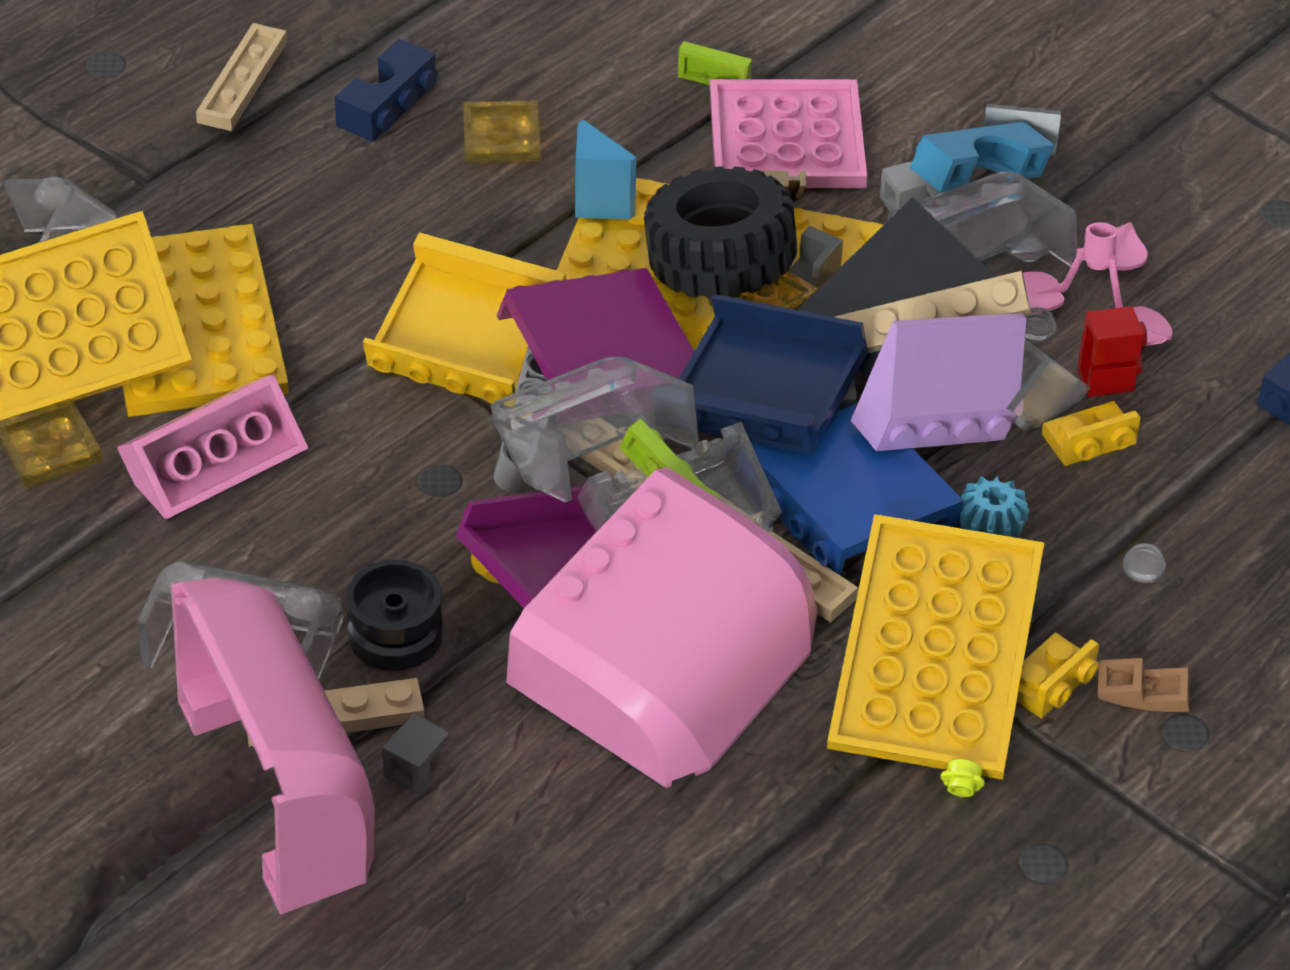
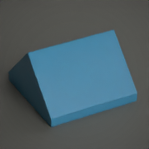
[575,120,637,219]

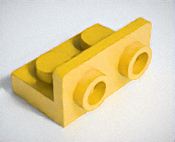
[1042,401,1141,466]
[1017,632,1099,719]

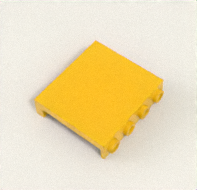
[363,232,566,407]

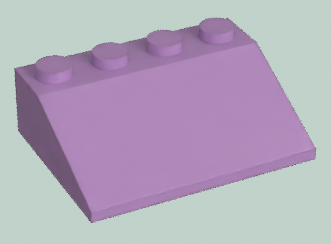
[851,313,1027,451]

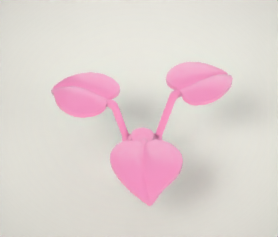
[1023,222,1173,346]

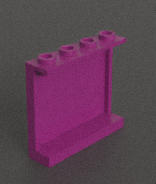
[496,268,694,426]
[455,484,605,608]

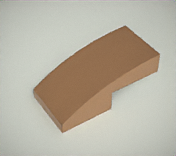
[1097,658,1190,712]

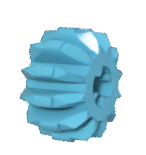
[959,475,1029,538]

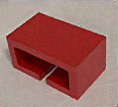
[1077,306,1147,397]

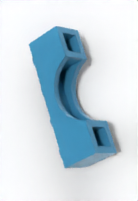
[910,121,1054,192]

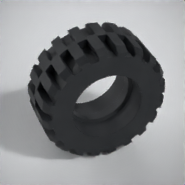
[644,166,797,299]

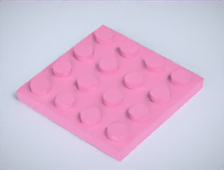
[709,79,867,189]

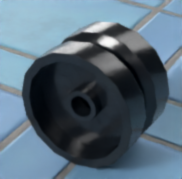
[346,559,443,670]

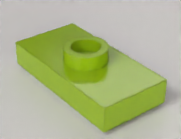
[678,41,752,86]

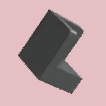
[785,226,843,294]
[382,713,449,795]

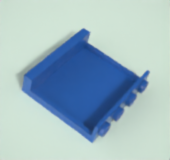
[740,403,964,576]

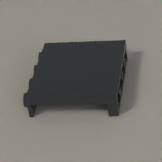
[798,197,996,380]

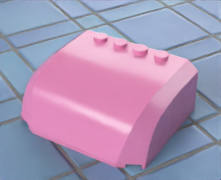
[506,467,817,788]
[171,578,375,915]

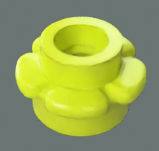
[941,759,985,797]

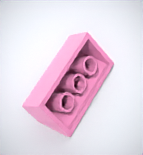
[117,374,308,519]

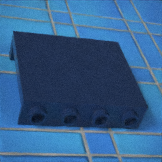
[655,294,868,455]

